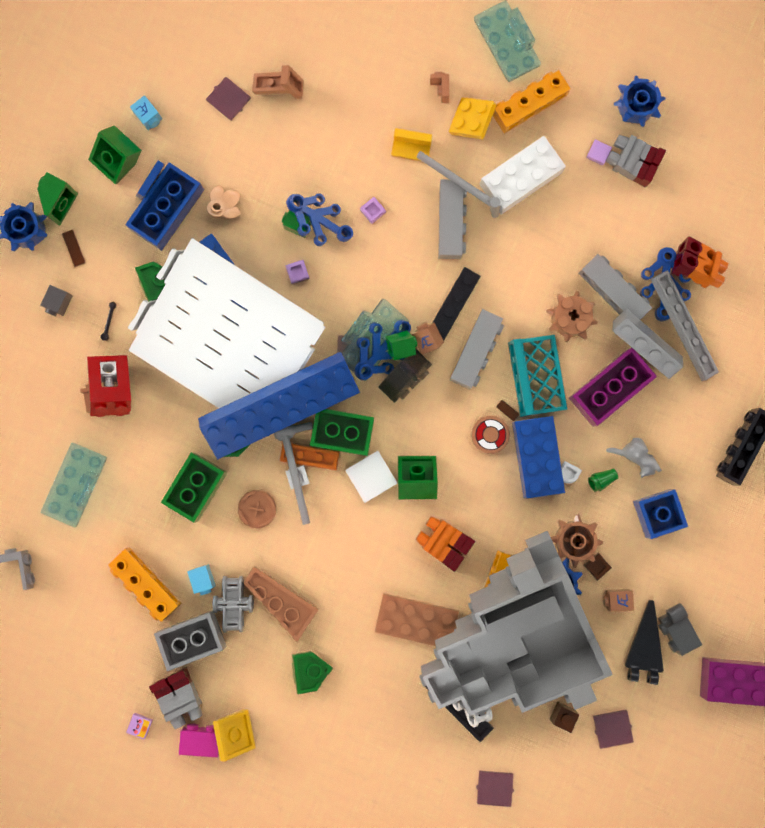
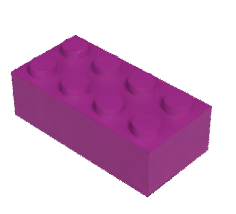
[569,347,657,427]
[700,657,765,706]

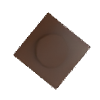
[550,701,579,733]

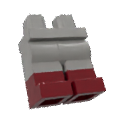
[606,135,666,188]
[149,667,202,729]

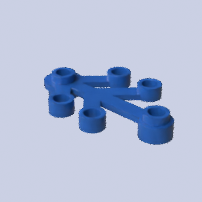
[286,193,353,246]
[640,247,691,322]
[354,320,411,380]

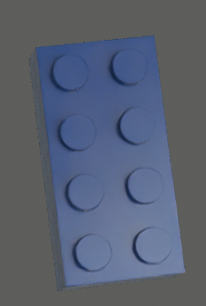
[125,162,204,251]
[512,416,565,499]

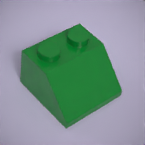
[88,125,142,184]
[37,172,78,226]
[398,456,438,500]

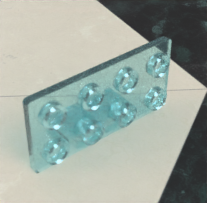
[474,0,541,82]
[341,299,409,381]
[41,443,107,527]

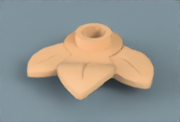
[207,185,241,219]

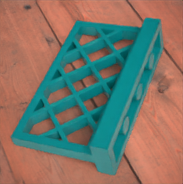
[508,335,567,417]

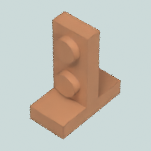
[252,65,304,99]

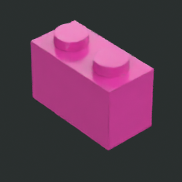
[179,724,219,758]

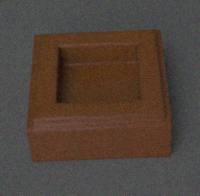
[584,553,612,581]

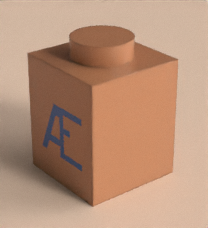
[412,322,444,355]
[603,589,634,612]

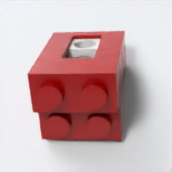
[87,355,131,417]

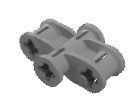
[212,576,254,633]

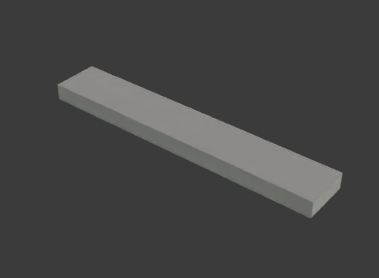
[651,270,719,381]

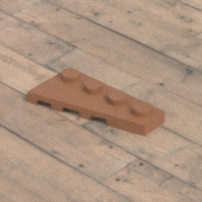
[243,566,319,642]

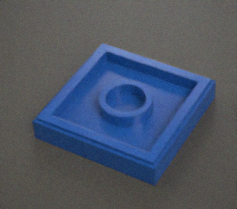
[136,160,164,200]

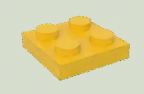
[448,97,496,140]
[213,709,256,761]

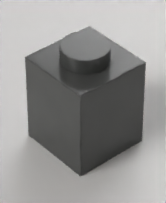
[40,285,73,317]

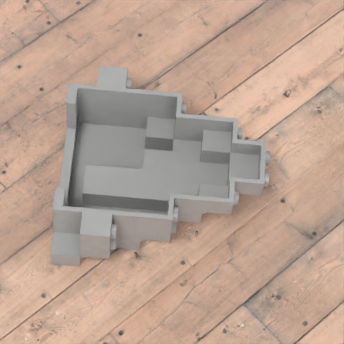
[419,531,613,716]

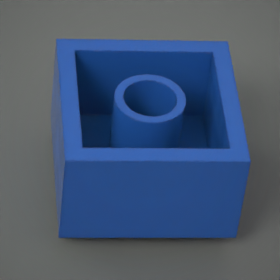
[633,489,688,539]

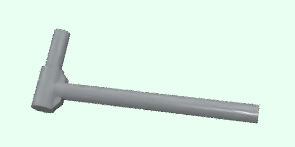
[416,151,501,218]
[274,422,313,525]

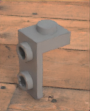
[0,548,35,590]

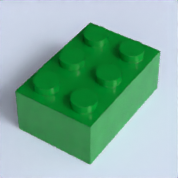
[310,409,374,456]
[161,452,228,523]

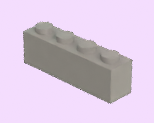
[438,179,467,259]
[578,254,652,320]
[612,308,684,379]
[450,309,504,390]

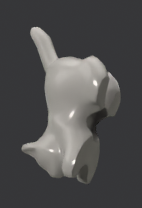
[606,438,662,478]

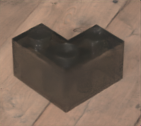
[378,349,432,403]

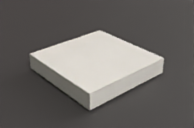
[345,451,397,503]

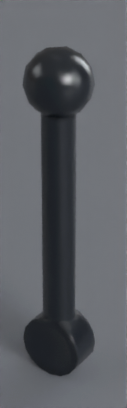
[101,302,116,341]

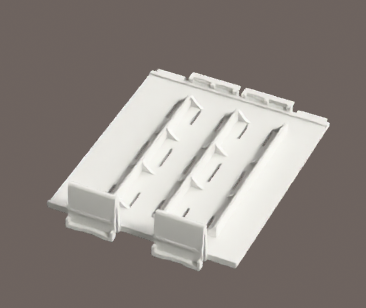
[128,238,326,408]

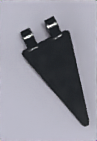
[625,600,664,685]

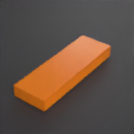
[280,444,340,470]

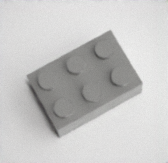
[154,610,227,671]

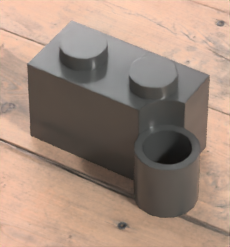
[658,603,702,656]

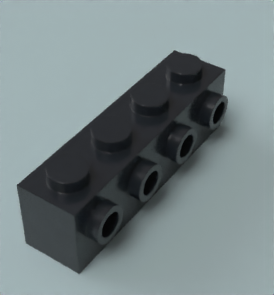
[716,408,765,486]

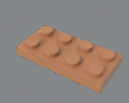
[375,593,459,646]

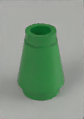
[588,469,619,492]

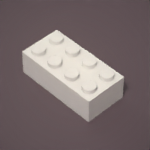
[479,136,566,215]

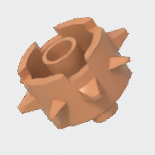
[546,291,598,342]
[551,514,603,568]

